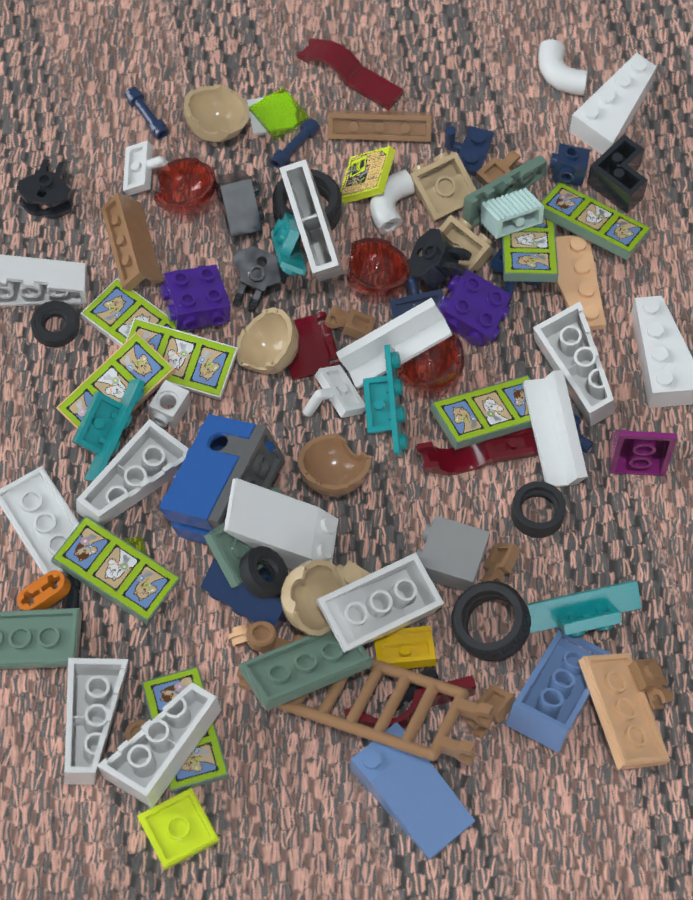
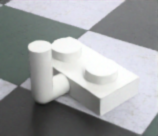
[123,140,179,196]
[303,365,366,418]

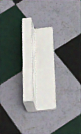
[336,297,452,389]
[523,370,588,487]

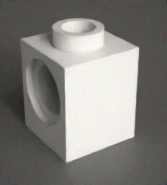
[149,380,191,429]

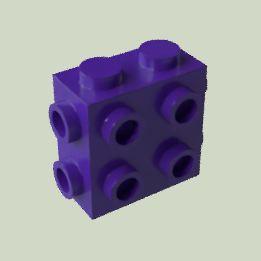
[160,264,231,331]
[438,269,511,347]

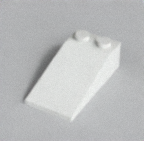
[224,478,338,570]
[316,553,444,653]

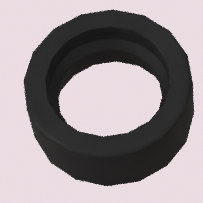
[511,481,566,538]

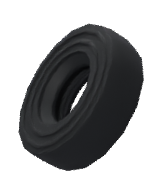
[30,300,80,348]
[239,546,289,599]

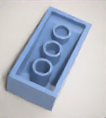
[505,629,612,753]
[350,722,475,860]

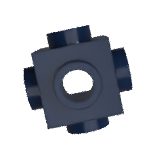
[549,143,590,186]

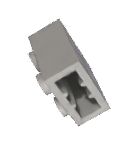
[416,515,490,591]

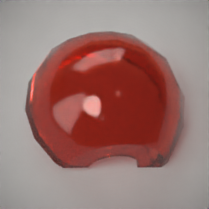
[154,157,216,216]
[347,238,410,298]
[398,332,464,393]

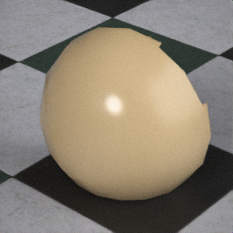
[184,84,250,143]
[236,308,299,374]
[280,559,343,636]

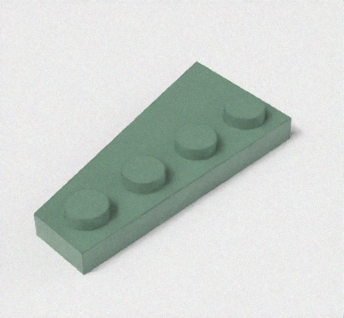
[462,155,547,230]

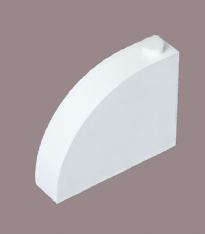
[279,159,345,282]

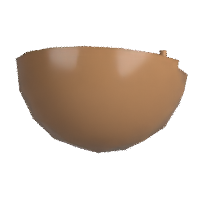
[298,433,371,497]

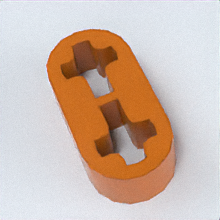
[17,570,71,610]

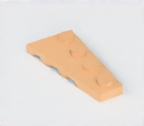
[555,235,606,330]

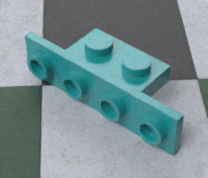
[270,212,307,276]
[363,344,408,458]
[72,379,145,482]
[526,580,642,637]

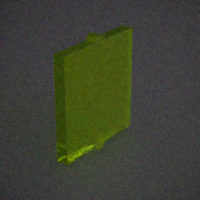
[249,87,309,140]

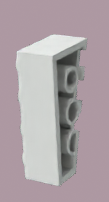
[569,53,657,155]
[0,254,88,306]
[631,296,693,408]
[533,301,615,426]
[76,419,189,526]
[64,658,128,785]
[97,682,221,808]

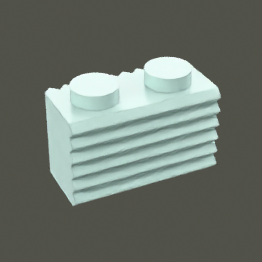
[481,187,544,239]

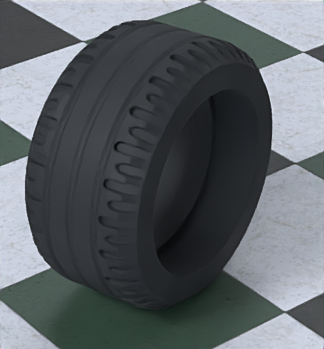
[272,169,342,239]
[451,581,531,661]

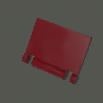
[288,311,343,381]

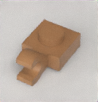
[476,150,521,185]
[324,305,376,339]
[481,543,521,584]
[628,658,673,710]
[466,684,516,739]

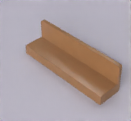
[328,109,432,142]
[101,192,163,291]

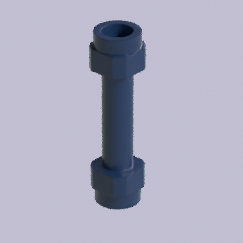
[124,87,169,140]
[270,118,320,170]

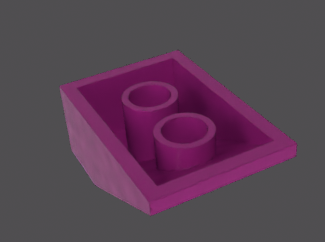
[609,430,677,476]

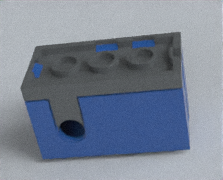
[159,414,285,545]

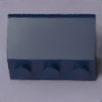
[201,558,288,630]

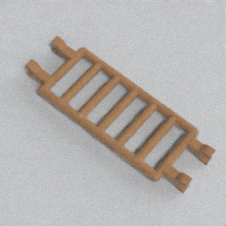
[237,634,493,766]

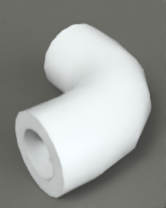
[538,39,588,96]
[369,169,415,234]

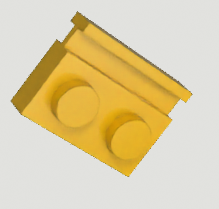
[374,626,436,669]

